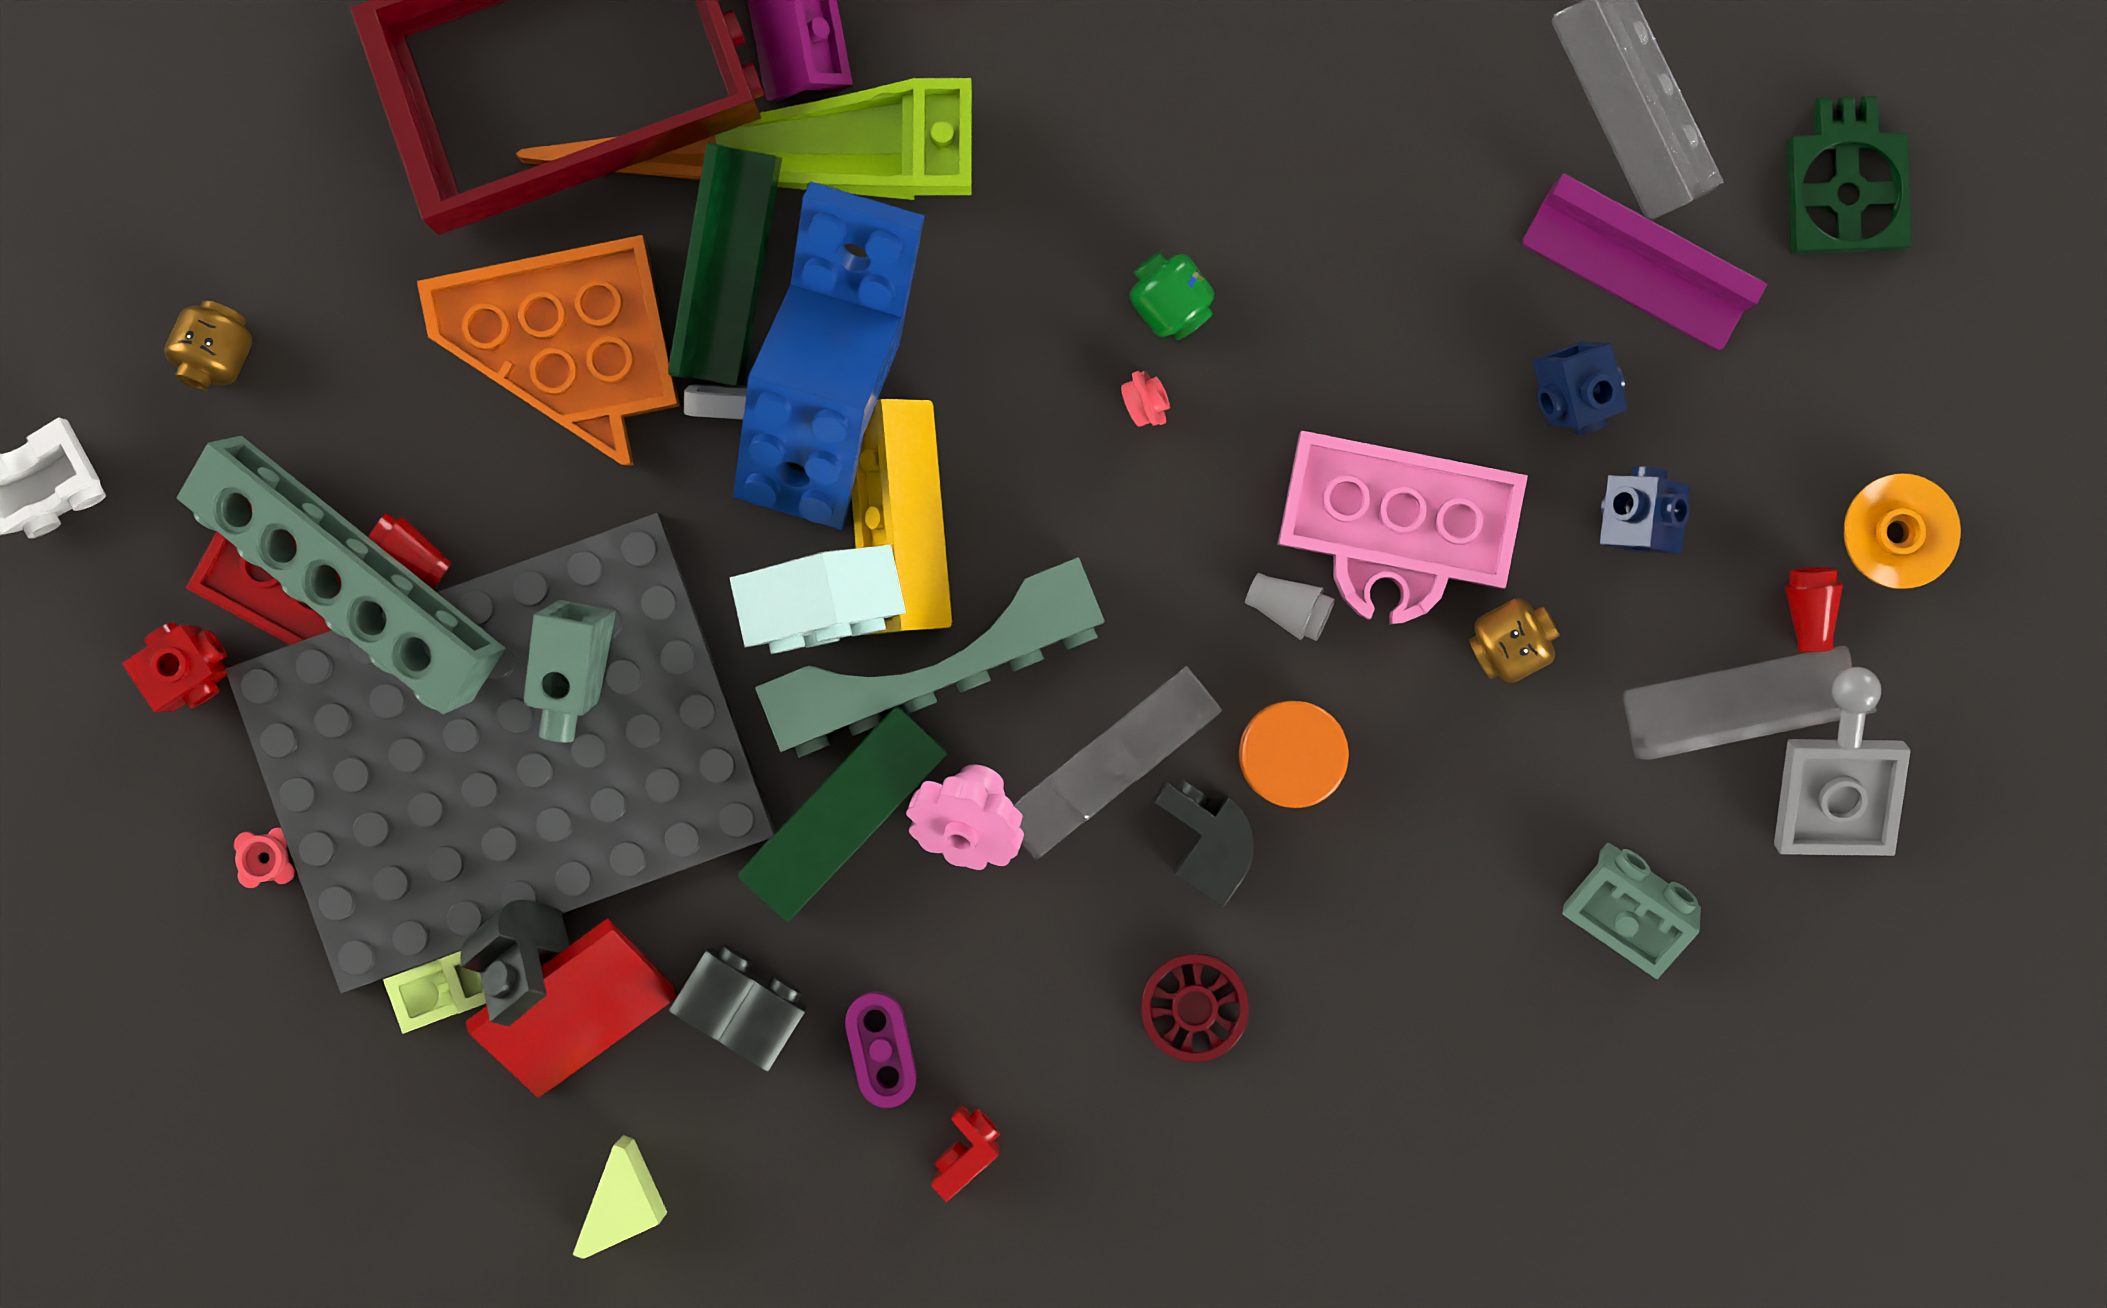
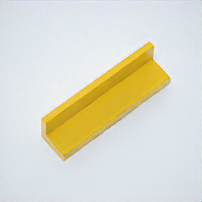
[852,399,952,635]

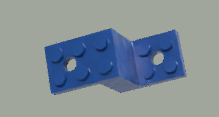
[733,181,925,530]

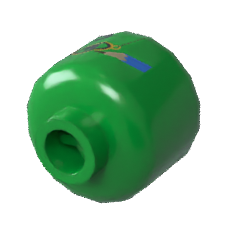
[1129,251,1215,340]

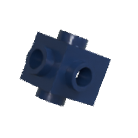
[1532,341,1628,434]
[1600,466,1690,554]

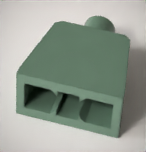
[524,600,616,742]

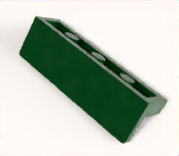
[668,142,782,386]
[738,707,948,923]

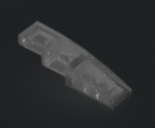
[1013,666,1223,860]

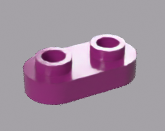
[845,991,917,1108]

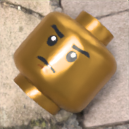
[164,300,252,391]
[1469,598,1560,683]

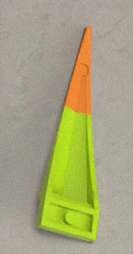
[516,78,972,200]

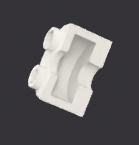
[0,417,106,539]

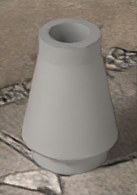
[1245,572,1335,641]

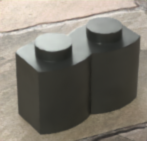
[669,945,807,1071]

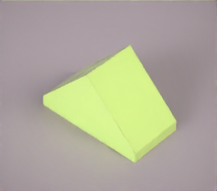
[573,1135,667,1259]

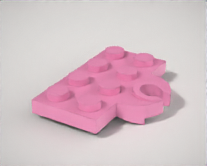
[1277,431,1528,624]

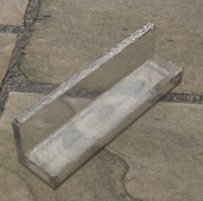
[1551,0,1724,221]
[1623,646,1877,760]

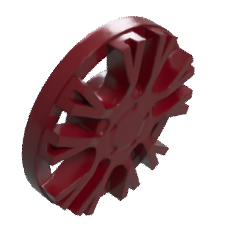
[1141,953,1249,1062]

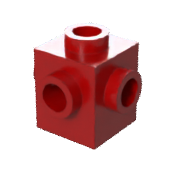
[122,622,228,712]

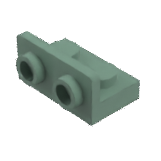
[1562,843,1701,979]

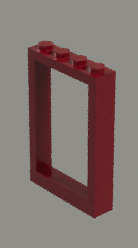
[350,0,765,236]

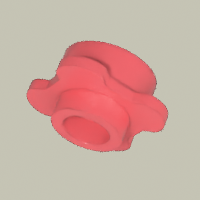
[1121,371,1170,427]
[234,827,296,888]

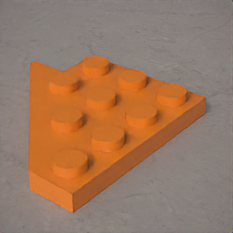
[417,235,680,467]

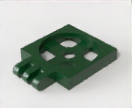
[1787,96,1912,254]

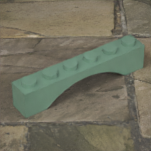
[755,557,1105,758]

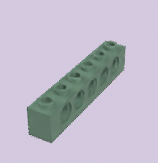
[177,435,506,715]

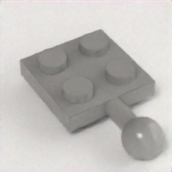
[1774,667,1911,856]

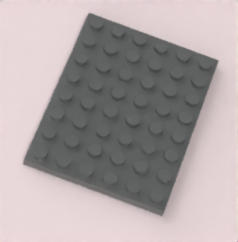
[225,513,775,994]

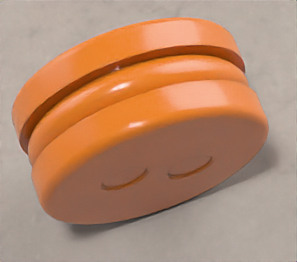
[1239,701,1349,808]

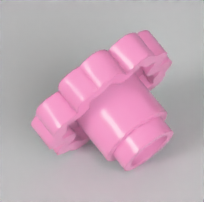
[906,765,1024,870]

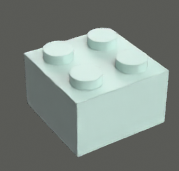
[730,545,906,654]

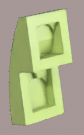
[383,951,486,1034]

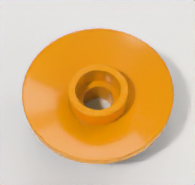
[1844,474,1961,589]

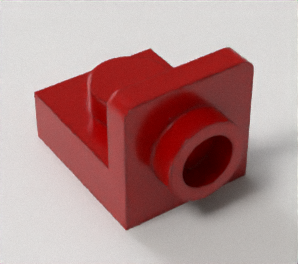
[931,1104,1001,1202]

